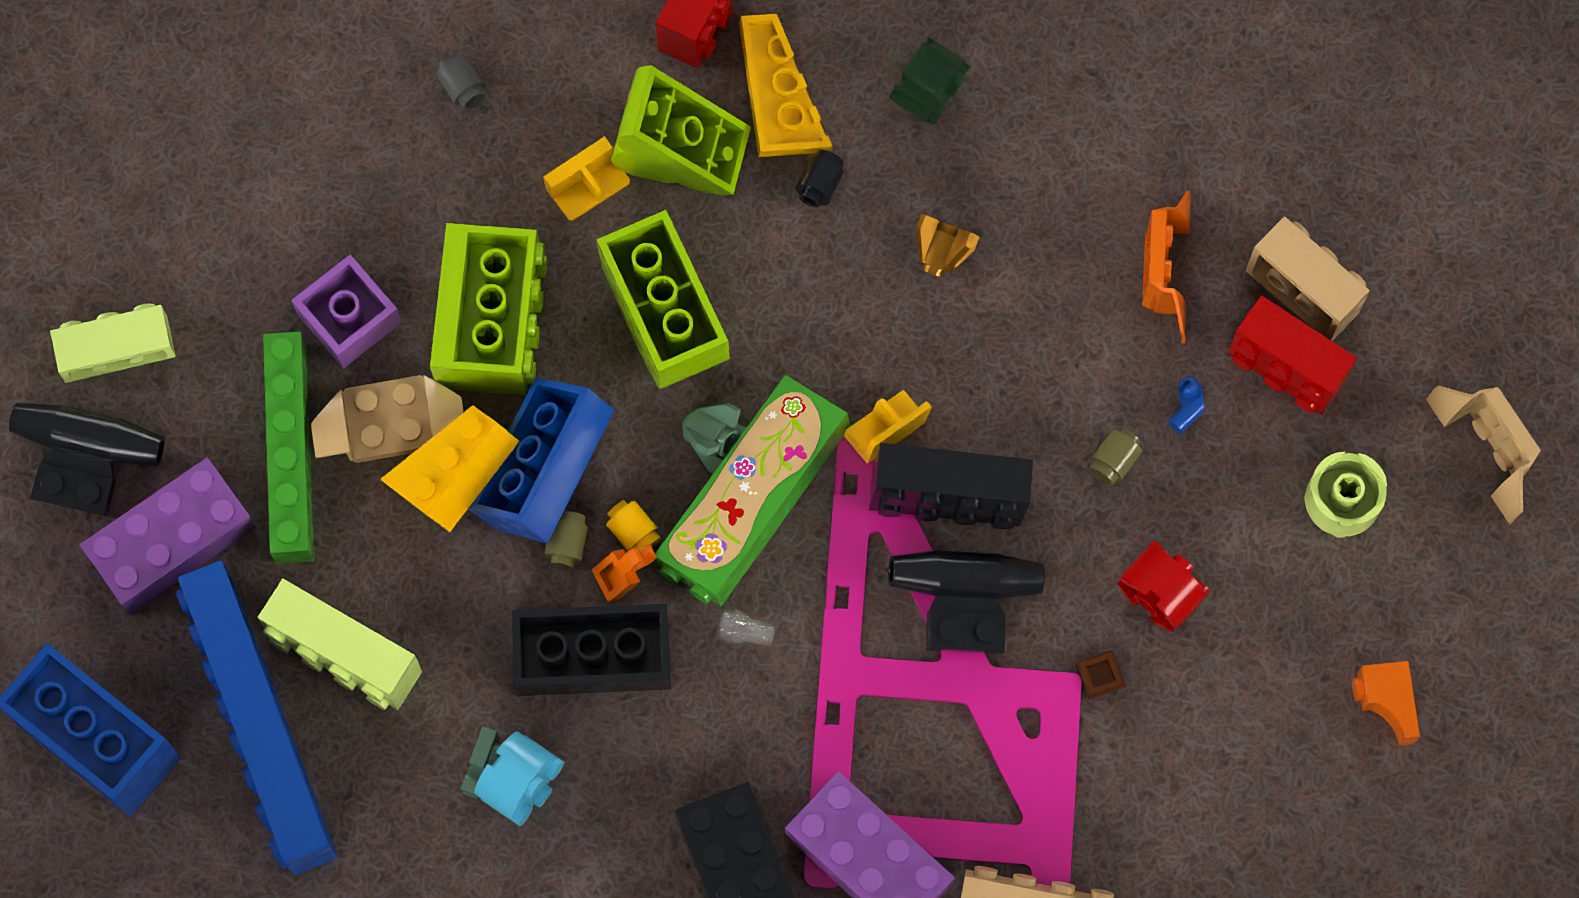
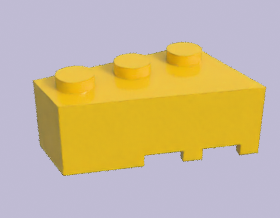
[380,405,520,532]

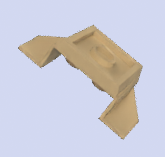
[311,375,464,463]
[1426,385,1541,524]

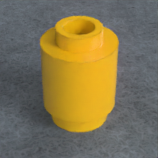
[606,500,662,551]

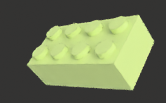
[257,578,422,710]

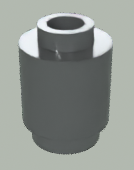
[436,54,487,111]

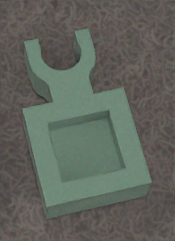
[460,726,502,799]

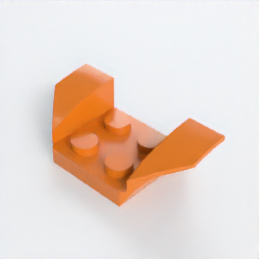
[1142,191,1191,343]

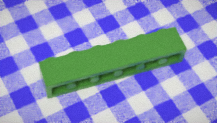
[263,331,314,564]

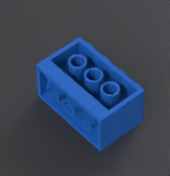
[0,643,181,818]

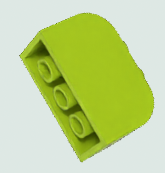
[596,210,730,389]

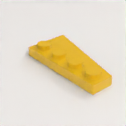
[739,14,833,157]

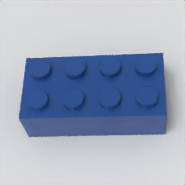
[469,377,615,543]

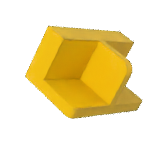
[543,136,630,221]
[844,390,932,464]

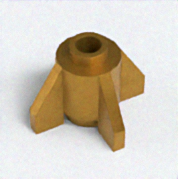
[916,214,979,278]

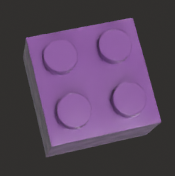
[291,254,402,369]

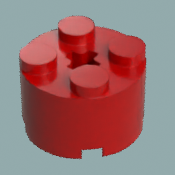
[1117,541,1210,632]

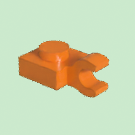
[591,544,657,603]

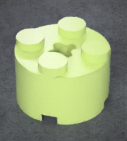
[1304,452,1387,538]

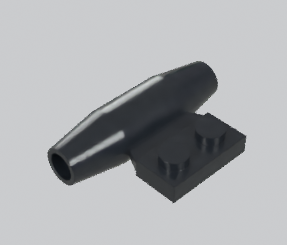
[9,403,165,517]
[888,550,1045,654]

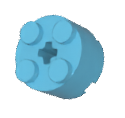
[474,732,564,826]

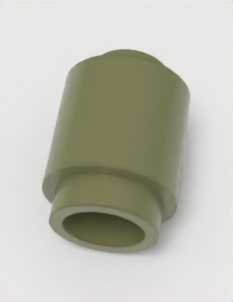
[1088,428,1142,486]
[544,511,588,570]

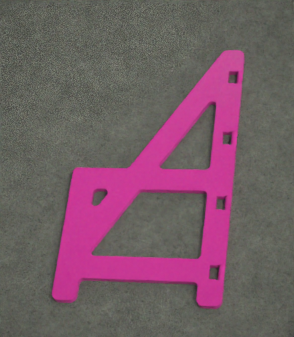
[804,437,1082,889]

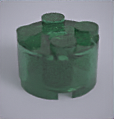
[889,37,971,125]

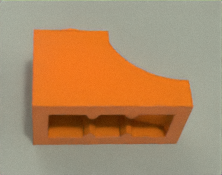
[1352,661,1420,746]

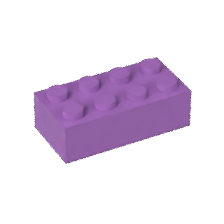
[79,457,256,615]
[785,771,955,898]

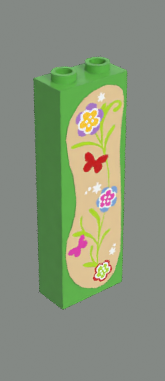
[655,375,851,607]

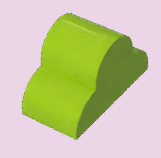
[611,65,751,195]

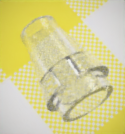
[717,607,775,647]

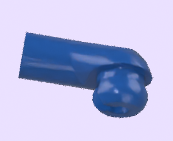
[1168,377,1205,434]

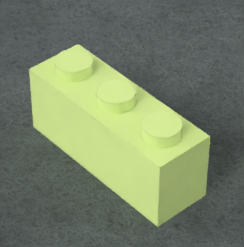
[50,303,176,383]

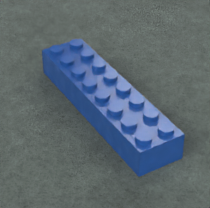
[175,560,338,876]

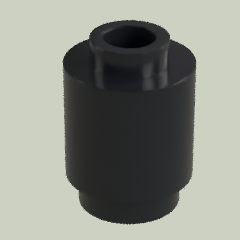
[795,150,844,207]

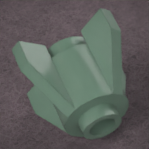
[682,403,746,474]

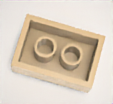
[1246,216,1370,341]

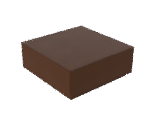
[1075,650,1126,700]

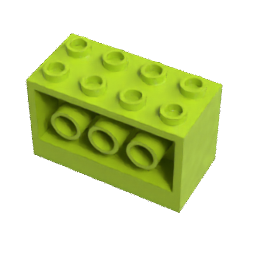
[430,223,547,396]

